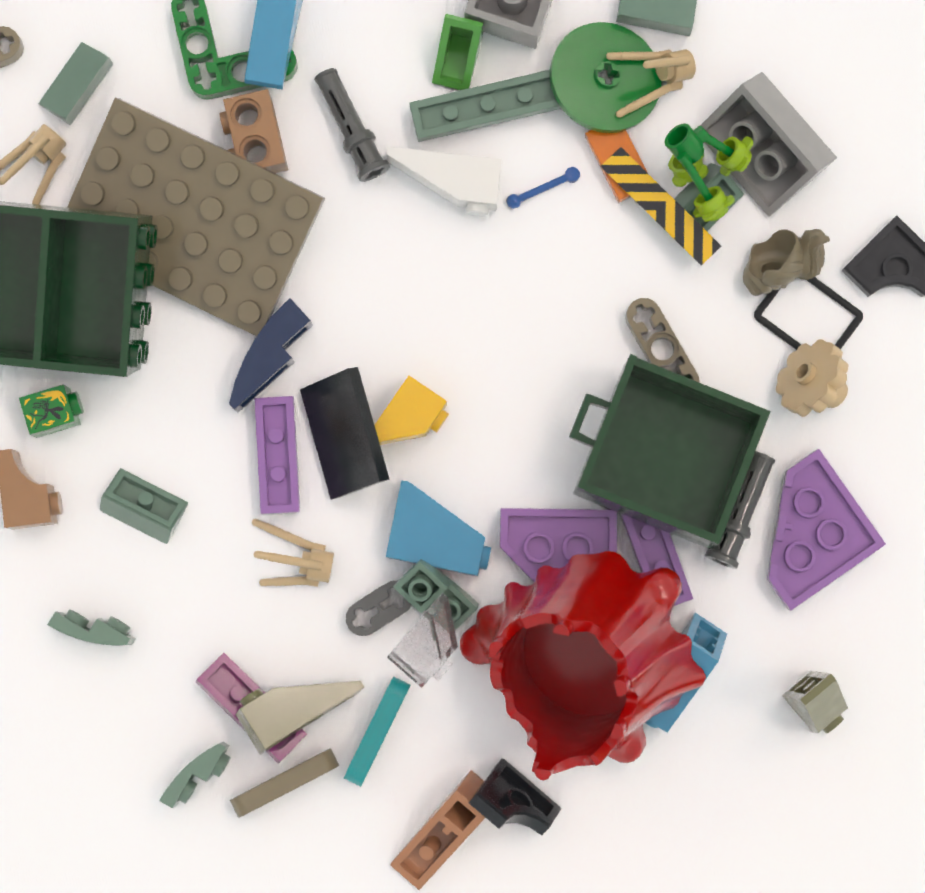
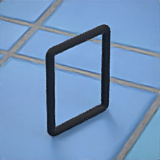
[754,277,863,350]

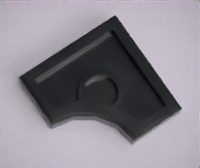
[841,215,925,297]
[469,758,562,836]

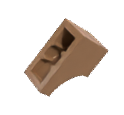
[0,449,63,530]

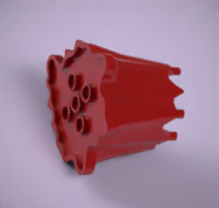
[459,551,706,781]

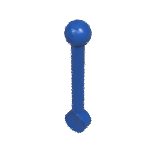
[506,167,580,209]

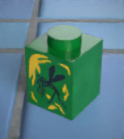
[19,384,84,438]

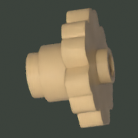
[776,339,849,417]

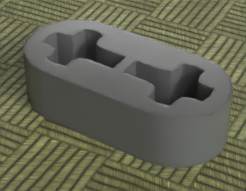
[345,581,412,636]

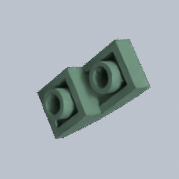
[393,559,479,634]
[47,609,136,646]
[159,741,231,809]

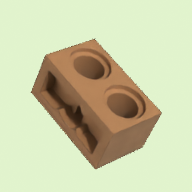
[219,89,289,173]

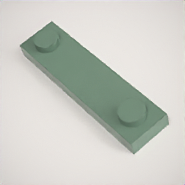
[409,70,562,142]

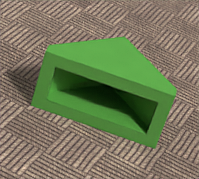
[432,14,483,90]

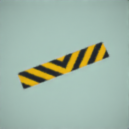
[600,147,722,266]

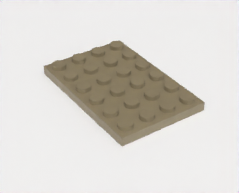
[67,97,326,336]

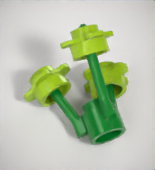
[664,123,754,222]

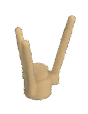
[606,49,696,118]
[0,124,67,205]
[252,518,334,587]

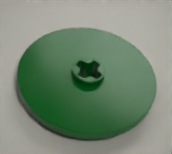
[550,22,662,133]

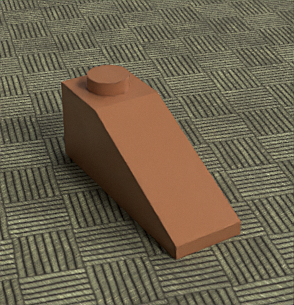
[390,770,485,890]

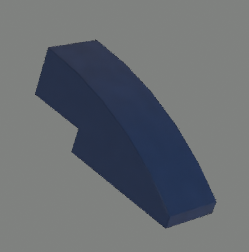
[229,298,313,413]

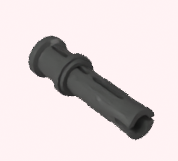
[314,68,390,182]
[705,451,776,569]

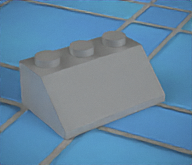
[701,72,838,217]

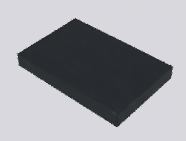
[300,367,390,500]

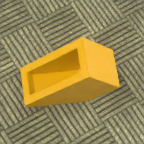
[375,375,449,445]

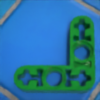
[171,0,298,100]

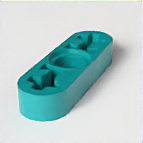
[343,676,411,787]

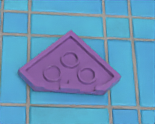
[767,449,886,611]
[500,508,617,582]

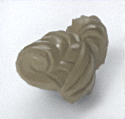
[742,229,830,296]

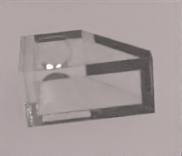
[387,593,458,688]

